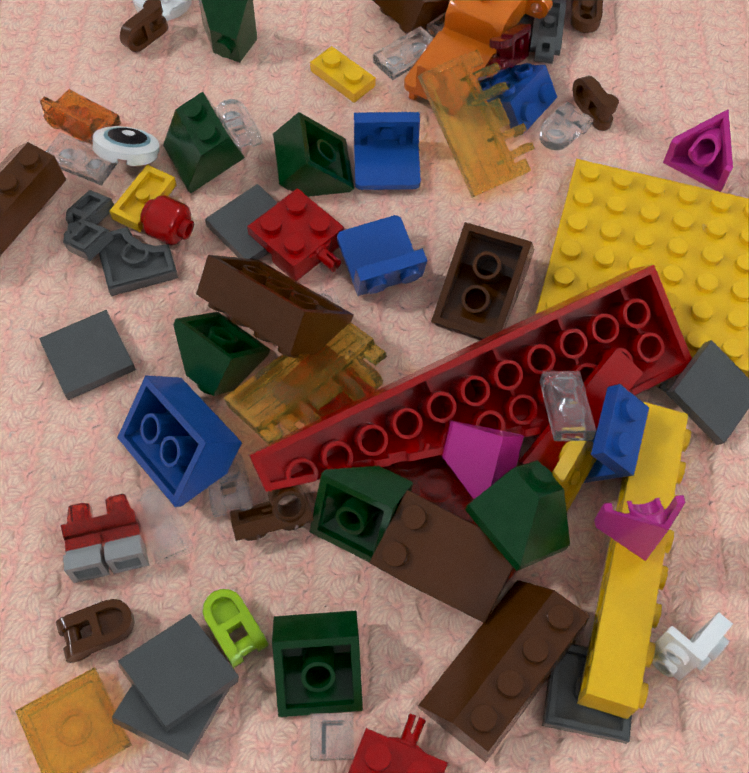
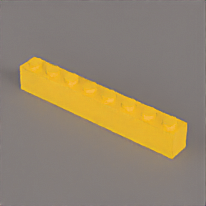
[577,402,691,719]

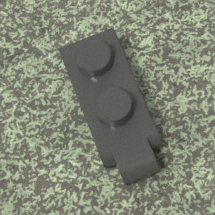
[529,0,567,64]

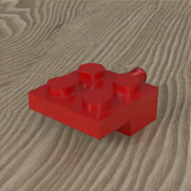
[247,188,344,281]
[348,714,448,773]

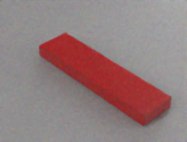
[518,348,643,473]

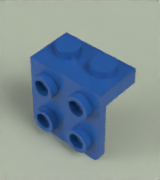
[465,63,557,135]
[354,112,421,190]
[337,215,427,296]
[584,384,649,483]

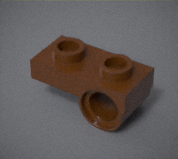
[230,485,314,541]

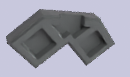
[63,190,114,261]

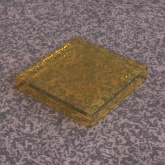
[15,667,132,773]

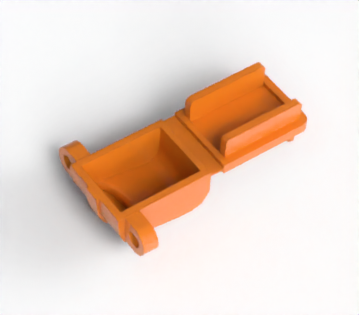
[404,0,553,117]

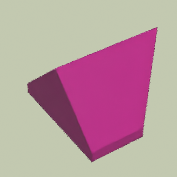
[663,109,733,192]
[442,421,524,499]
[594,495,686,561]

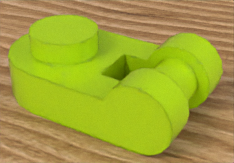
[203,589,269,668]

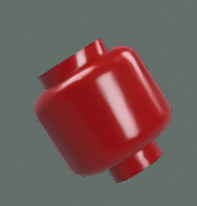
[140,195,194,246]

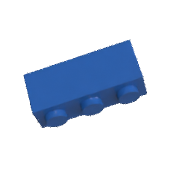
[117,375,242,507]

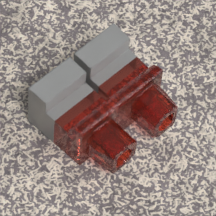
[61,494,149,583]

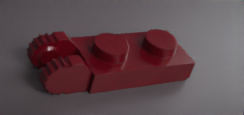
[489,23,531,70]

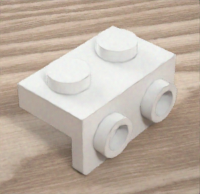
[652,612,733,681]

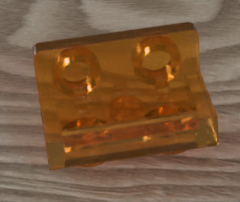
[40,89,121,146]

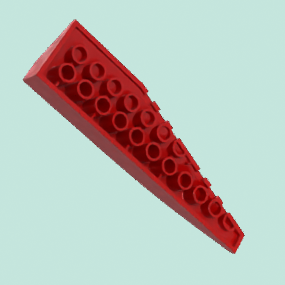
[249,265,692,492]

